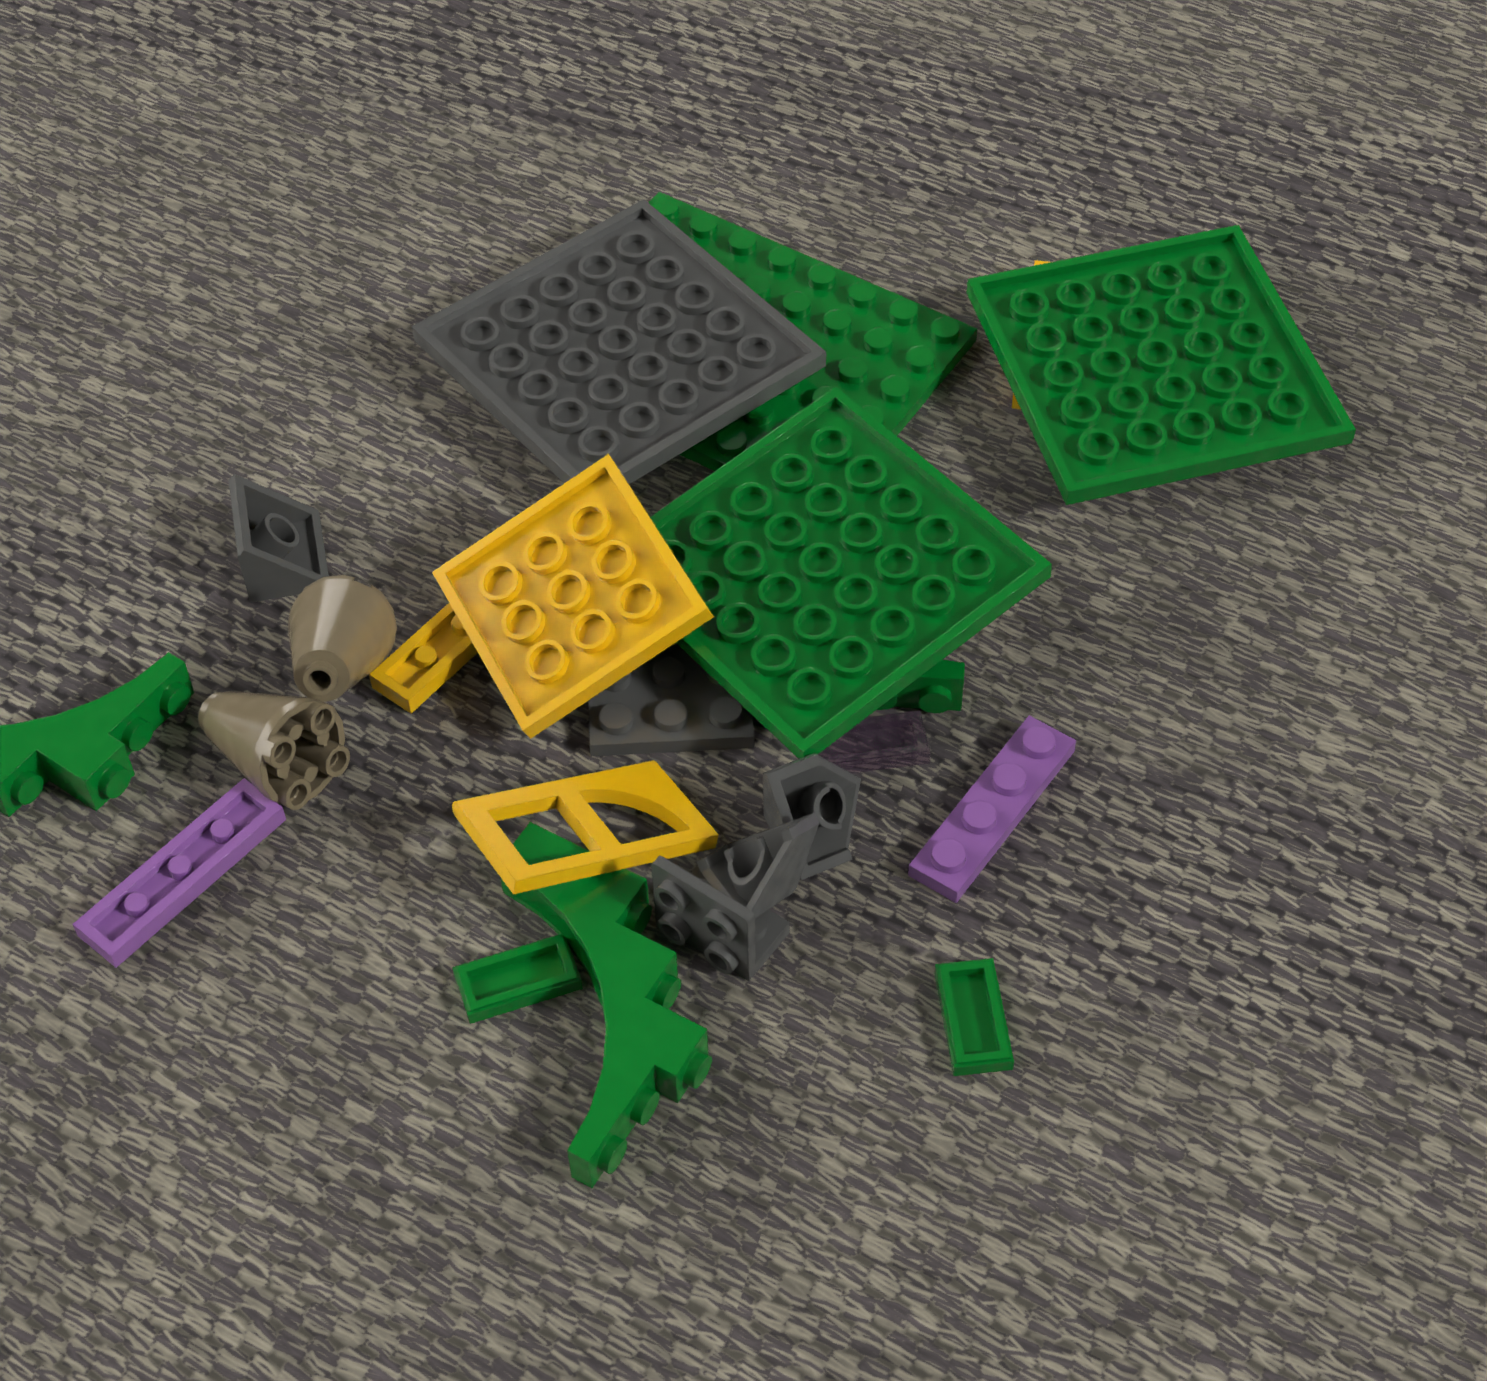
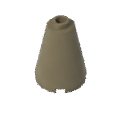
[288,575,397,702]

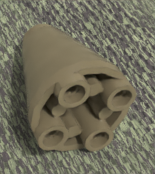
[198,691,350,810]

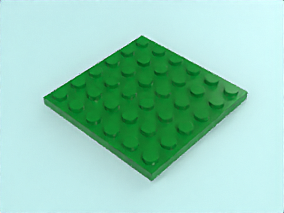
[966,225,1356,505]
[650,386,1052,759]

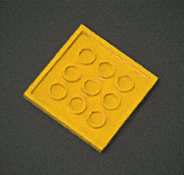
[432,454,714,739]

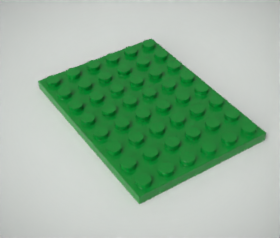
[648,192,977,471]

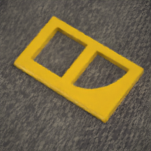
[452,760,719,894]

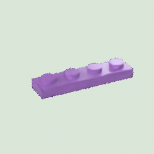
[908,715,1076,903]
[73,778,286,968]

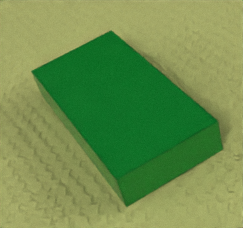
[452,933,583,1024]
[934,958,1014,1076]

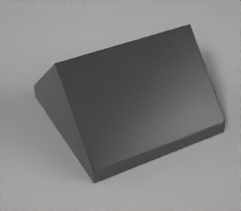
[228,474,329,603]

